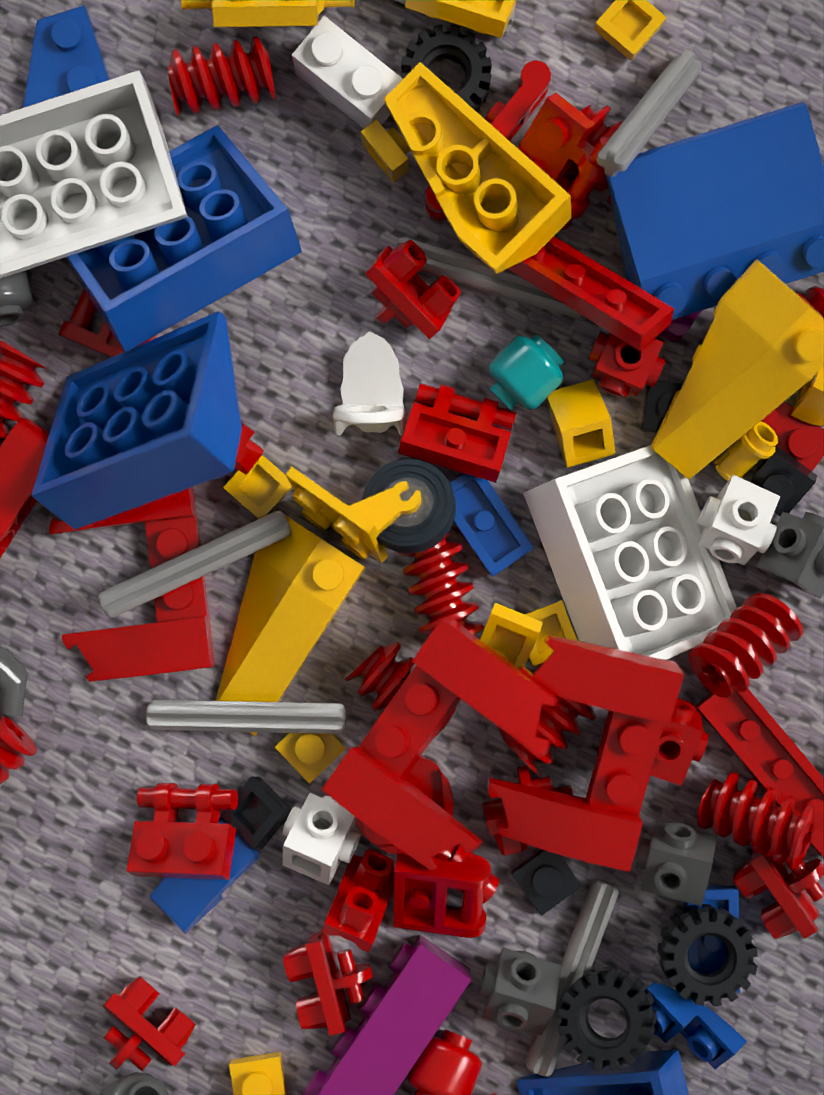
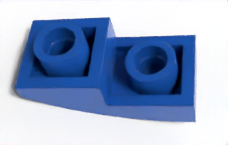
[150,819,259,934]
[644,982,747,1069]

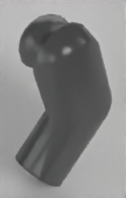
[0,646,27,716]

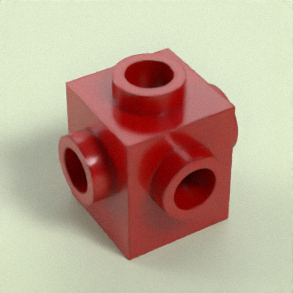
[588,331,666,398]
[650,698,708,786]

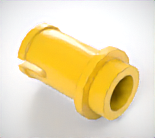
[714,421,778,481]

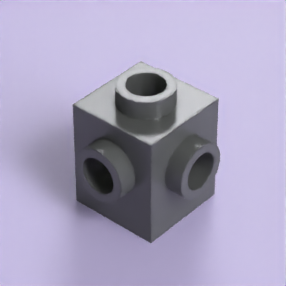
[756,512,824,599]
[635,820,717,906]
[478,948,562,1036]

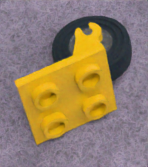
[285,459,456,563]

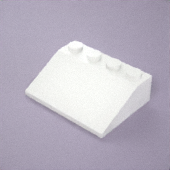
[0,70,187,278]
[523,445,737,660]

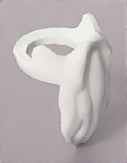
[333,331,407,436]

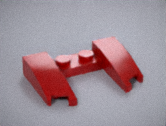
[49,486,215,682]
[321,618,558,871]
[487,635,684,872]

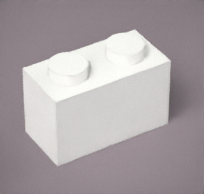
[292,16,403,128]

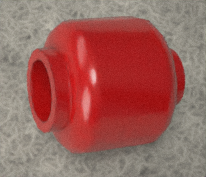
[407,1029,482,1095]

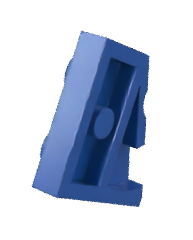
[23,5,110,108]

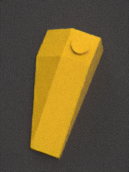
[384,62,571,274]
[651,259,824,480]
[216,514,366,736]

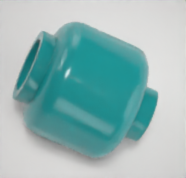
[489,334,564,410]

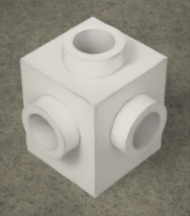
[697,475,780,565]
[282,793,361,885]

